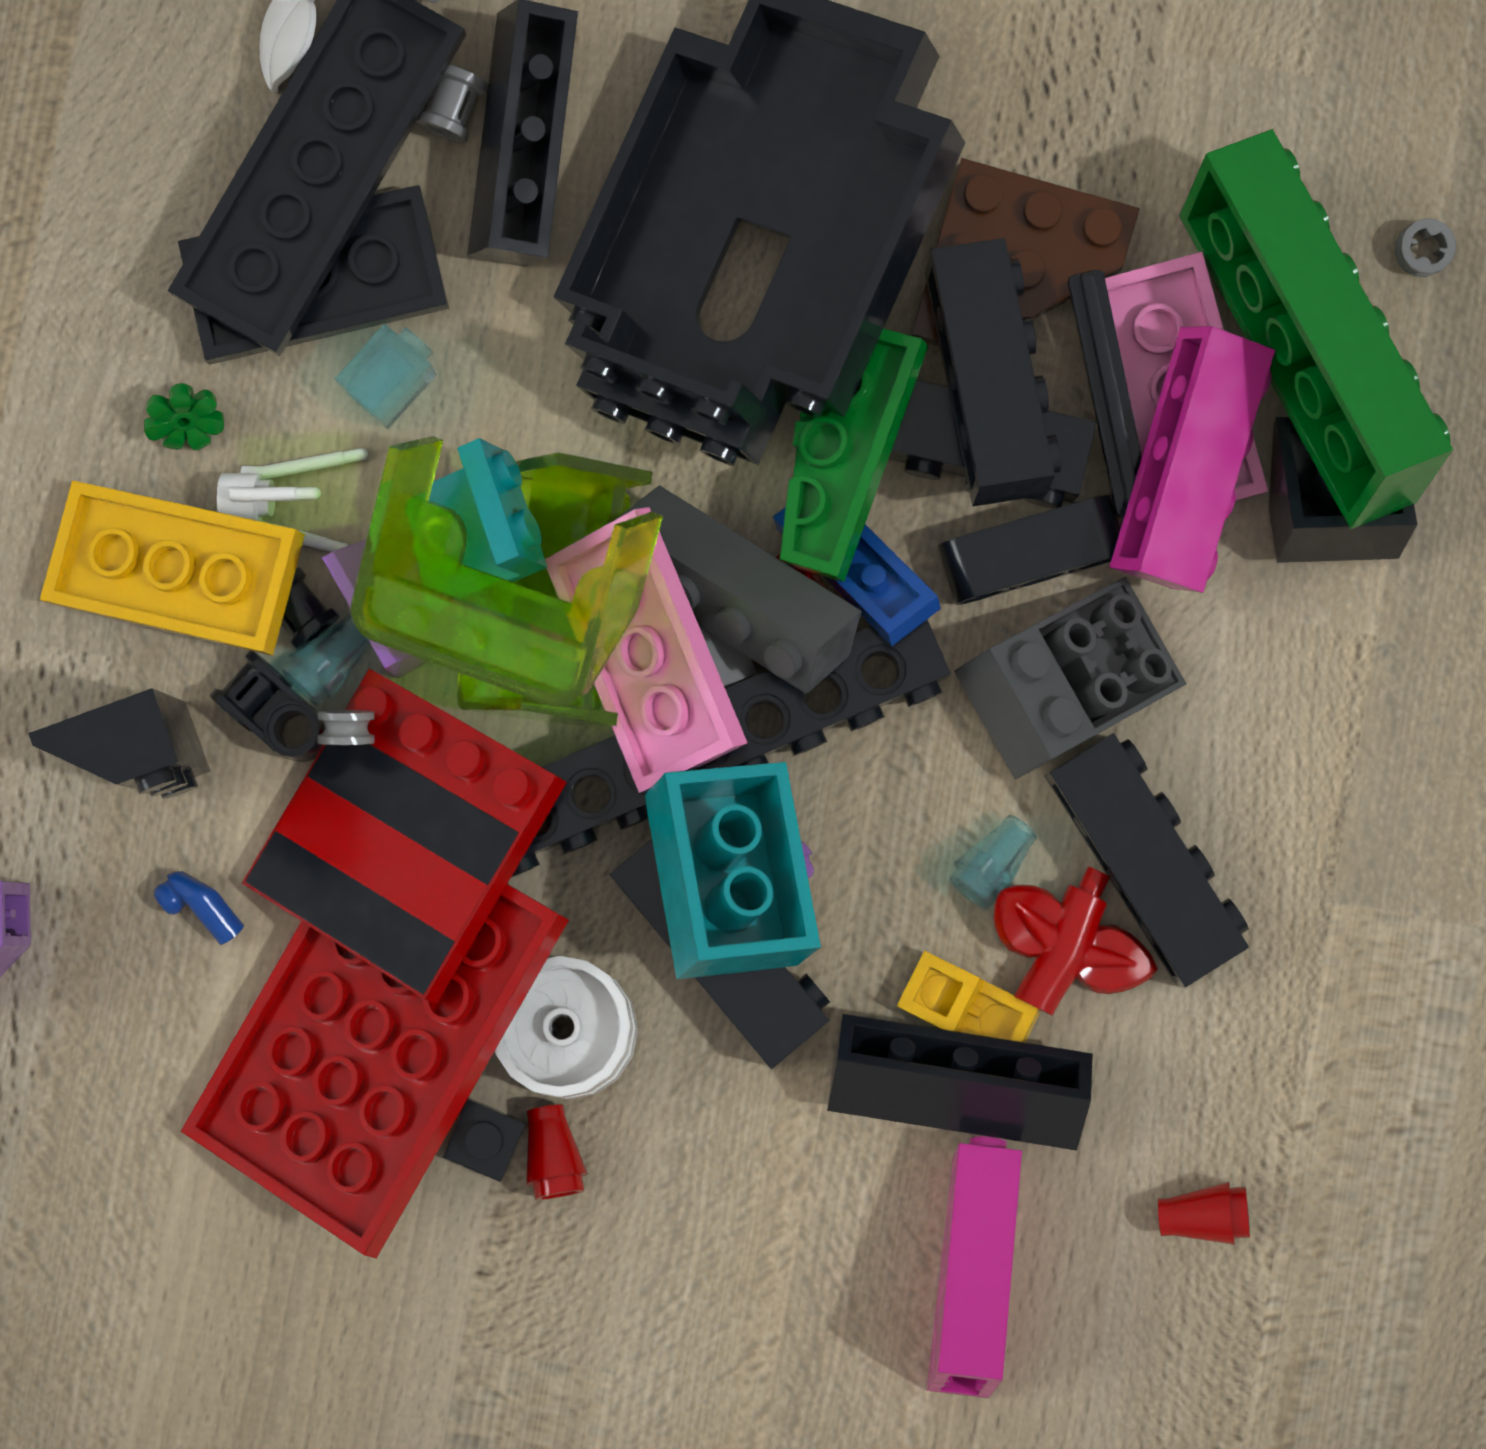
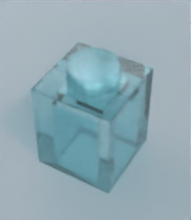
[335,323,437,429]

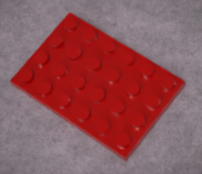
[180,884,569,1259]

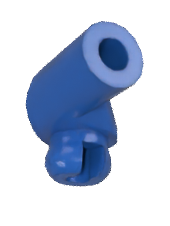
[154,871,244,945]

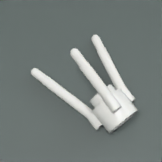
[217,448,368,552]

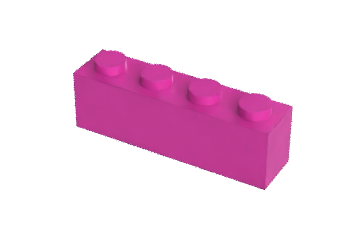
[1109,326,1275,593]

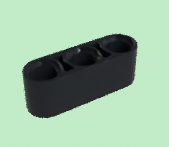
[938,495,1120,605]

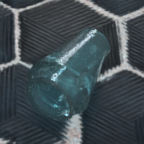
[282,614,371,706]
[949,815,1037,910]

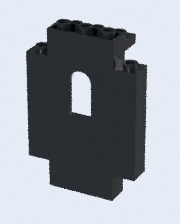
[554,0,966,466]

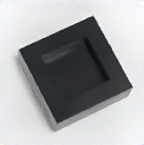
[443,1098,527,1182]

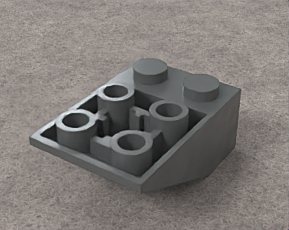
[954,576,1186,780]

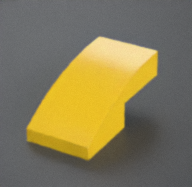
[897,950,1041,1043]

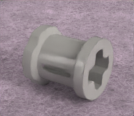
[416,64,488,143]

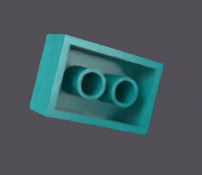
[644,762,821,979]

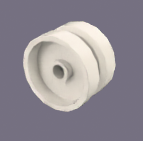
[495,956,638,1100]

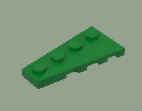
[780,328,929,582]

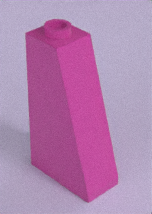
[926,1136,1022,1398]

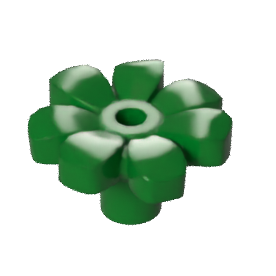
[144,383,224,450]

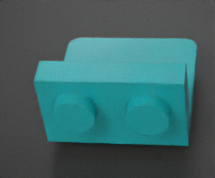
[397,438,547,612]

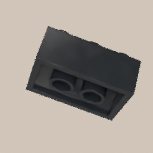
[28,688,211,799]

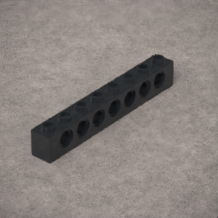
[511,619,951,878]

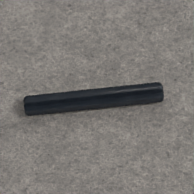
[1067,270,1142,517]

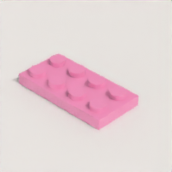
[1105,252,1268,501]
[545,507,748,793]

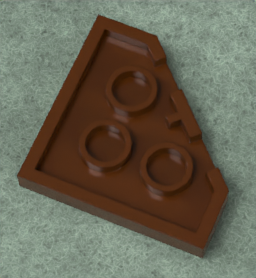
[911,158,1140,347]

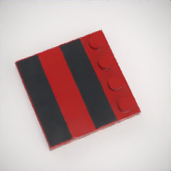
[242,668,567,1004]

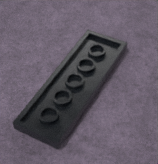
[168,0,467,356]

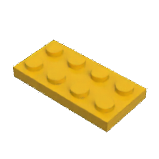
[40,480,305,656]

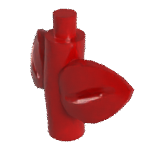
[994,866,1158,1016]

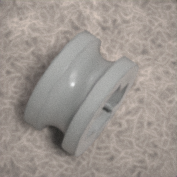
[1395,218,1456,277]
[317,710,375,745]

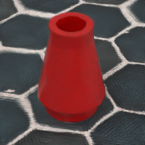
[526,1104,588,1200]
[1158,1181,1250,1245]

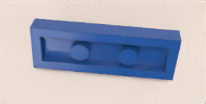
[773,507,941,646]

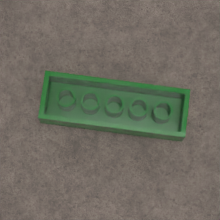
[1179,129,1453,529]

